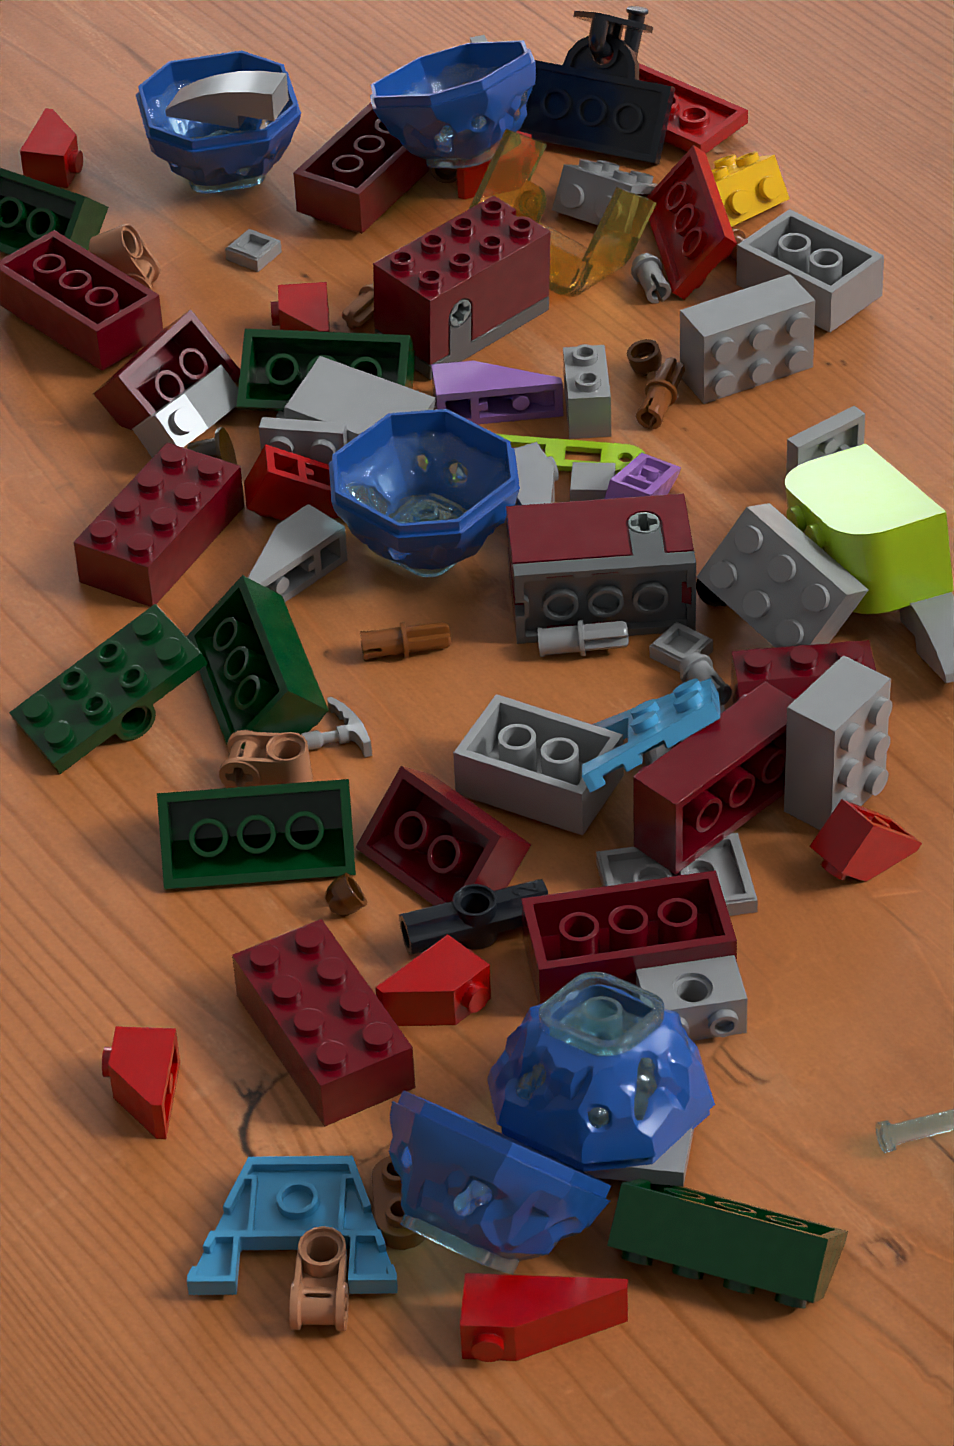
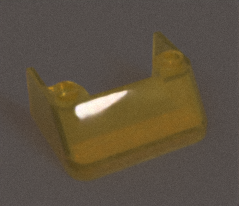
[468,128,656,297]

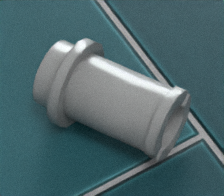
[631,253,671,303]
[679,652,732,705]

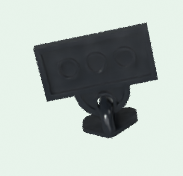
[518,6,675,164]

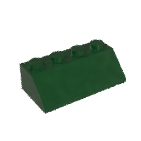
[0,168,109,255]
[236,329,416,412]
[186,575,329,749]
[157,779,356,889]
[607,1179,848,1309]

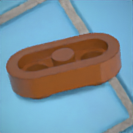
[372,1156,429,1250]

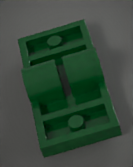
[9,604,207,774]

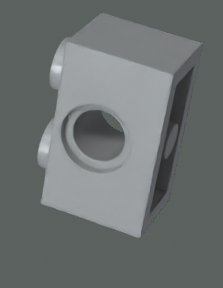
[563,344,611,439]
[636,955,748,1041]

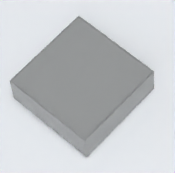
[225,229,282,272]
[570,462,616,501]
[649,622,713,672]

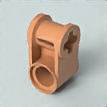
[89,224,160,290]
[219,730,313,788]
[289,1226,349,1331]

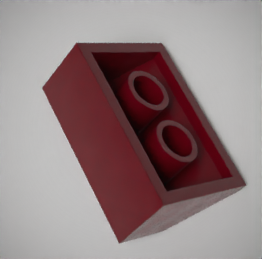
[93,310,240,431]
[731,640,877,704]
[355,766,531,906]

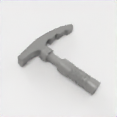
[301,697,372,757]

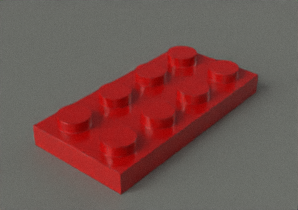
[639,63,748,153]
[643,145,737,300]

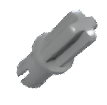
[538,620,629,657]

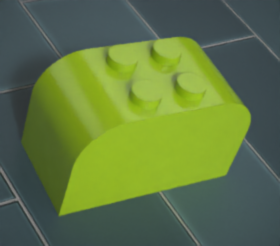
[785,444,954,614]

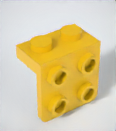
[711,151,790,227]

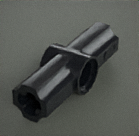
[399,879,548,955]

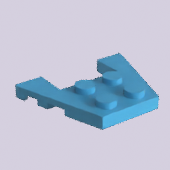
[581,678,721,792]
[187,1156,398,1295]

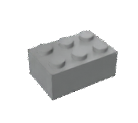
[736,209,884,333]
[680,274,815,404]
[696,503,869,648]
[784,655,892,830]
[453,694,624,835]

